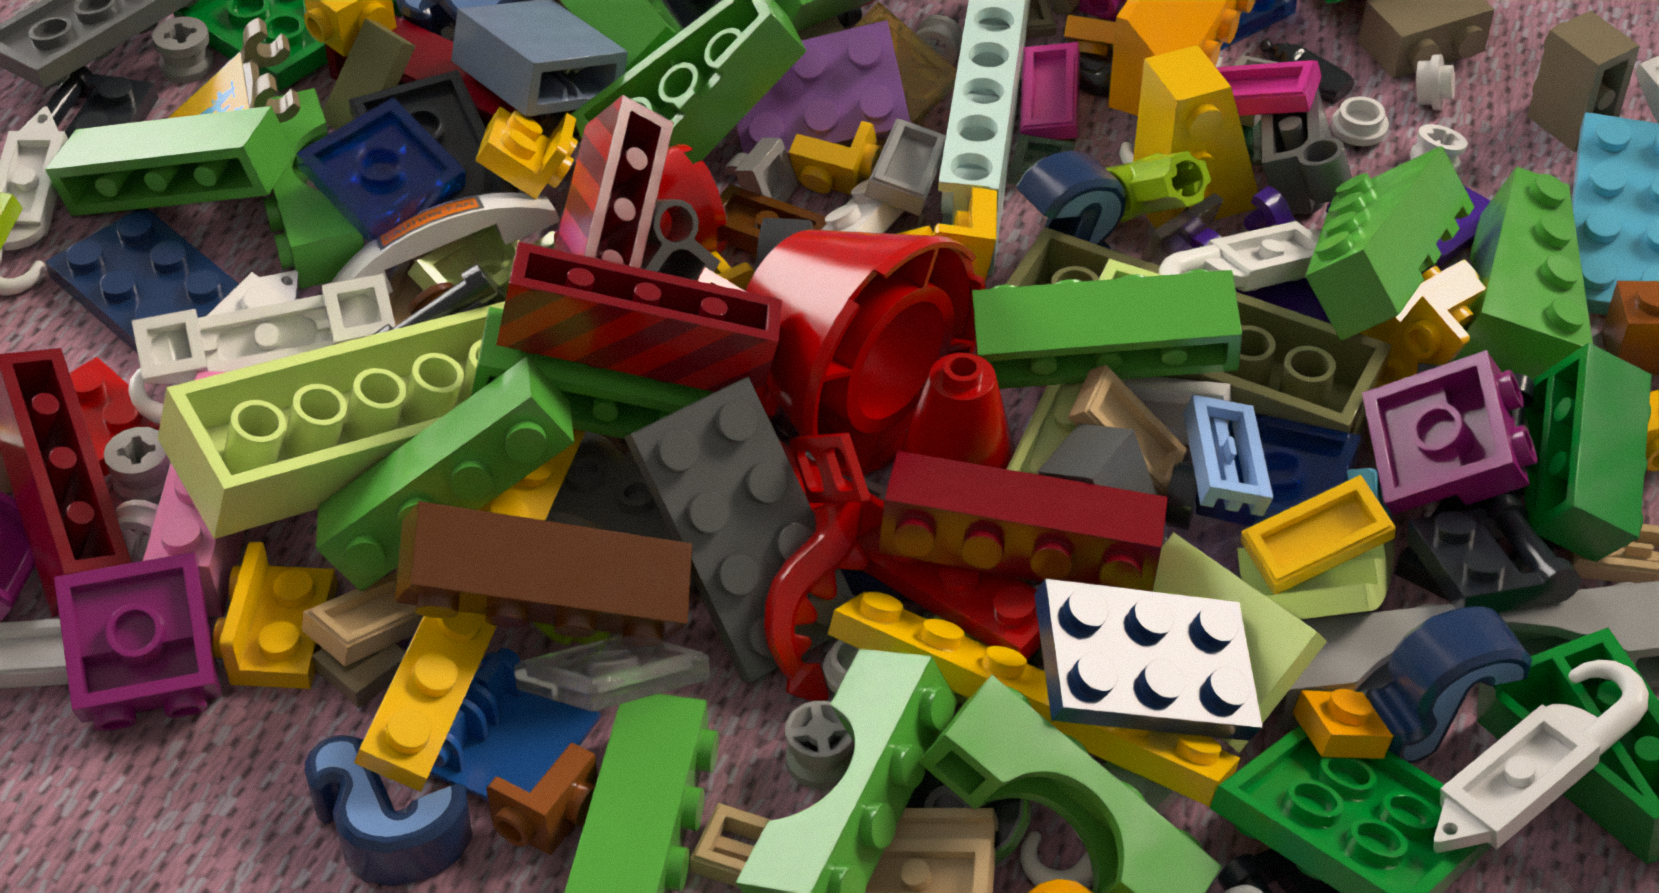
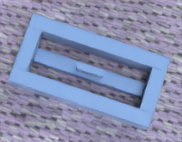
[1183,394,1273,516]

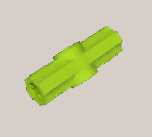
[1105,151,1211,222]

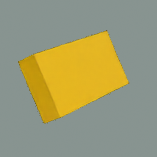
[1241,475,1396,595]

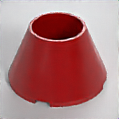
[746,230,985,477]

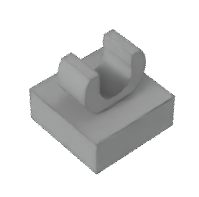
[723,138,799,202]

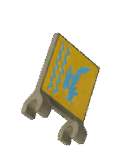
[167,18,300,123]

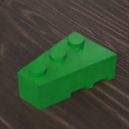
[1523,343,1652,562]
[1476,627,1659,864]

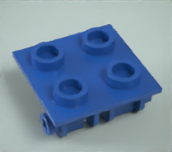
[429,648,601,801]

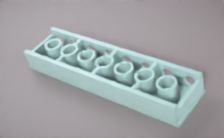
[938,0,1031,277]

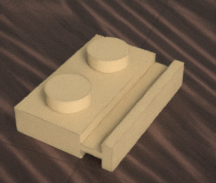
[865,808,998,893]

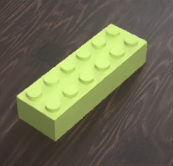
[158,301,505,539]

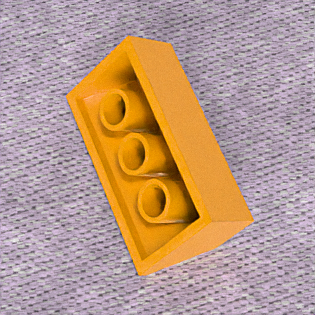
[1108,0,1255,116]

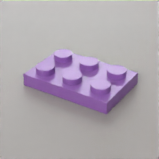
[737,20,911,161]

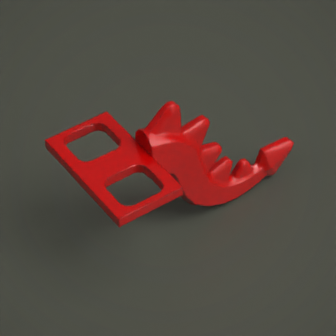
[764,433,883,702]

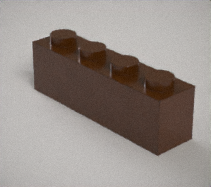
[394,501,692,647]

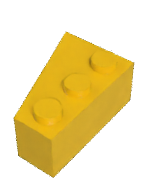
[1133,45,1258,235]

